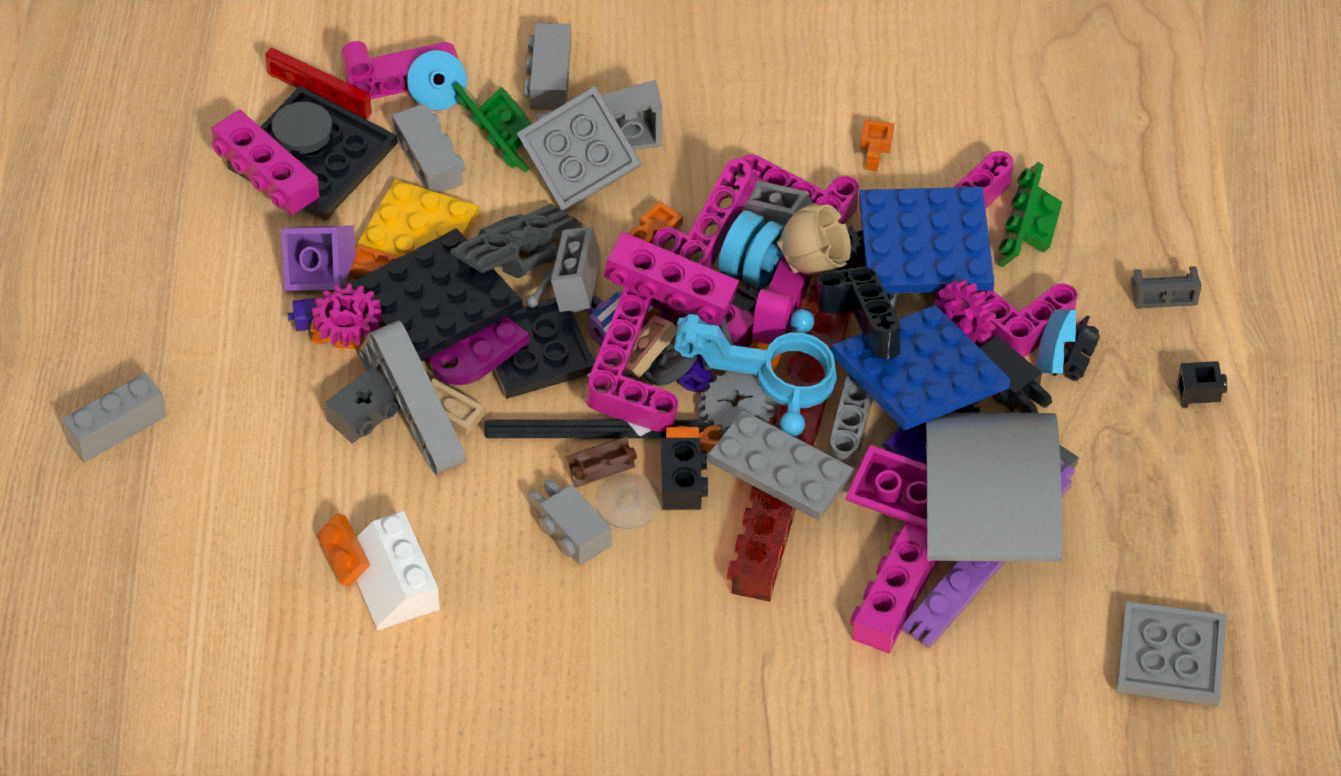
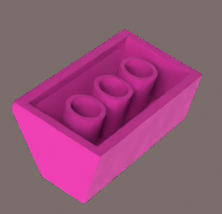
[846,445,927,529]

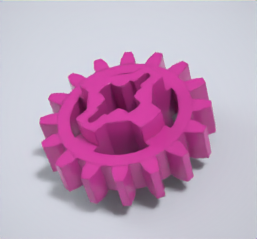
[935,280,996,346]
[312,284,382,347]

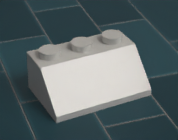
[356,511,440,631]

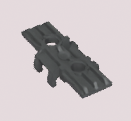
[450,204,583,278]

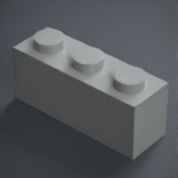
[525,23,571,110]
[392,103,465,193]
[551,226,601,312]
[62,373,166,463]

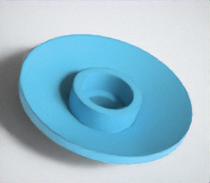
[407,50,467,110]

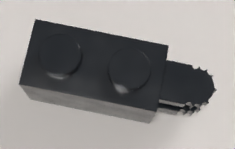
[980,335,1053,413]

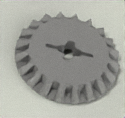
[697,370,778,439]

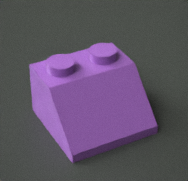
[281,225,356,291]

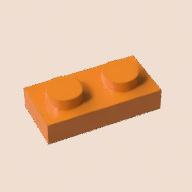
[316,513,370,586]

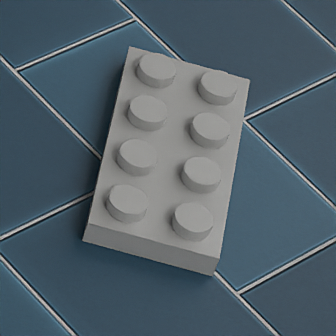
[708,411,854,521]

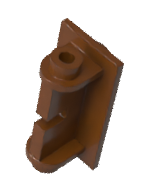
[566,436,637,487]

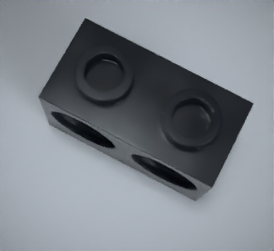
[661,438,708,510]

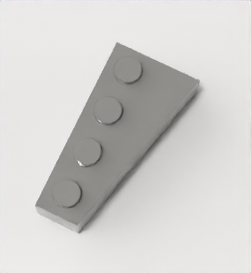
[536,79,662,150]

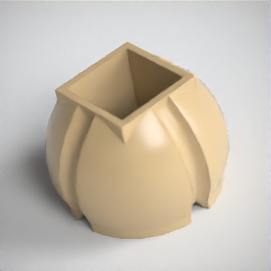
[777,204,851,276]

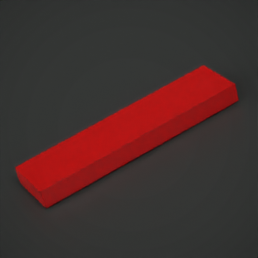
[265,47,372,120]

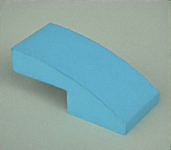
[1037,309,1076,374]

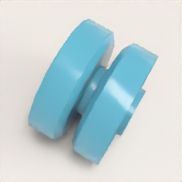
[718,210,785,290]

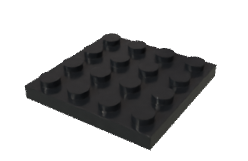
[227,86,398,221]
[350,228,523,362]

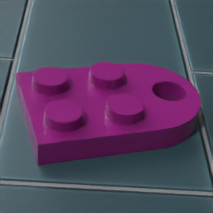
[429,317,530,385]

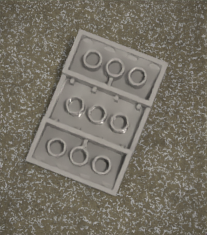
[926,412,1062,562]

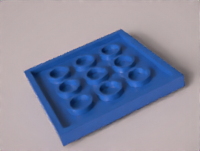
[859,187,994,293]
[831,305,1011,431]

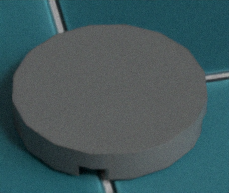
[272,102,333,154]
[642,335,698,386]

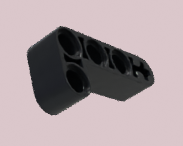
[817,267,901,359]

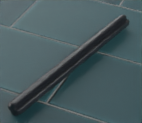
[484,419,708,438]

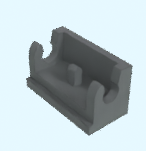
[1131,266,1202,309]

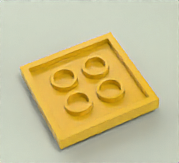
[356,179,479,256]

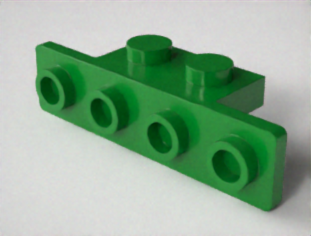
[453,82,533,173]
[997,162,1062,267]

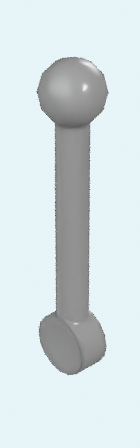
[526,271,553,308]

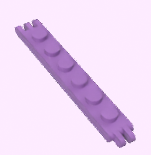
[902,459,1075,648]

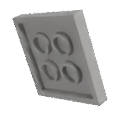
[517,86,642,212]
[1117,601,1226,706]

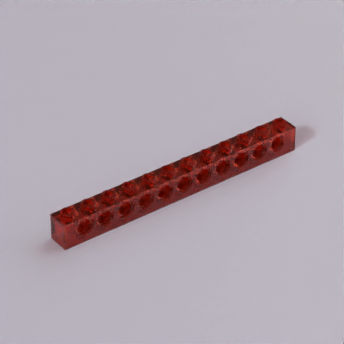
[727,284,852,602]

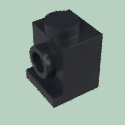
[1177,361,1227,408]

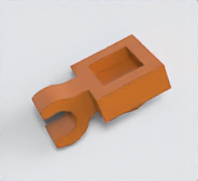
[860,119,895,171]
[666,426,721,452]

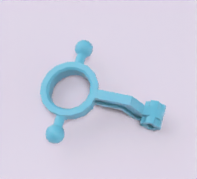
[674,309,837,436]

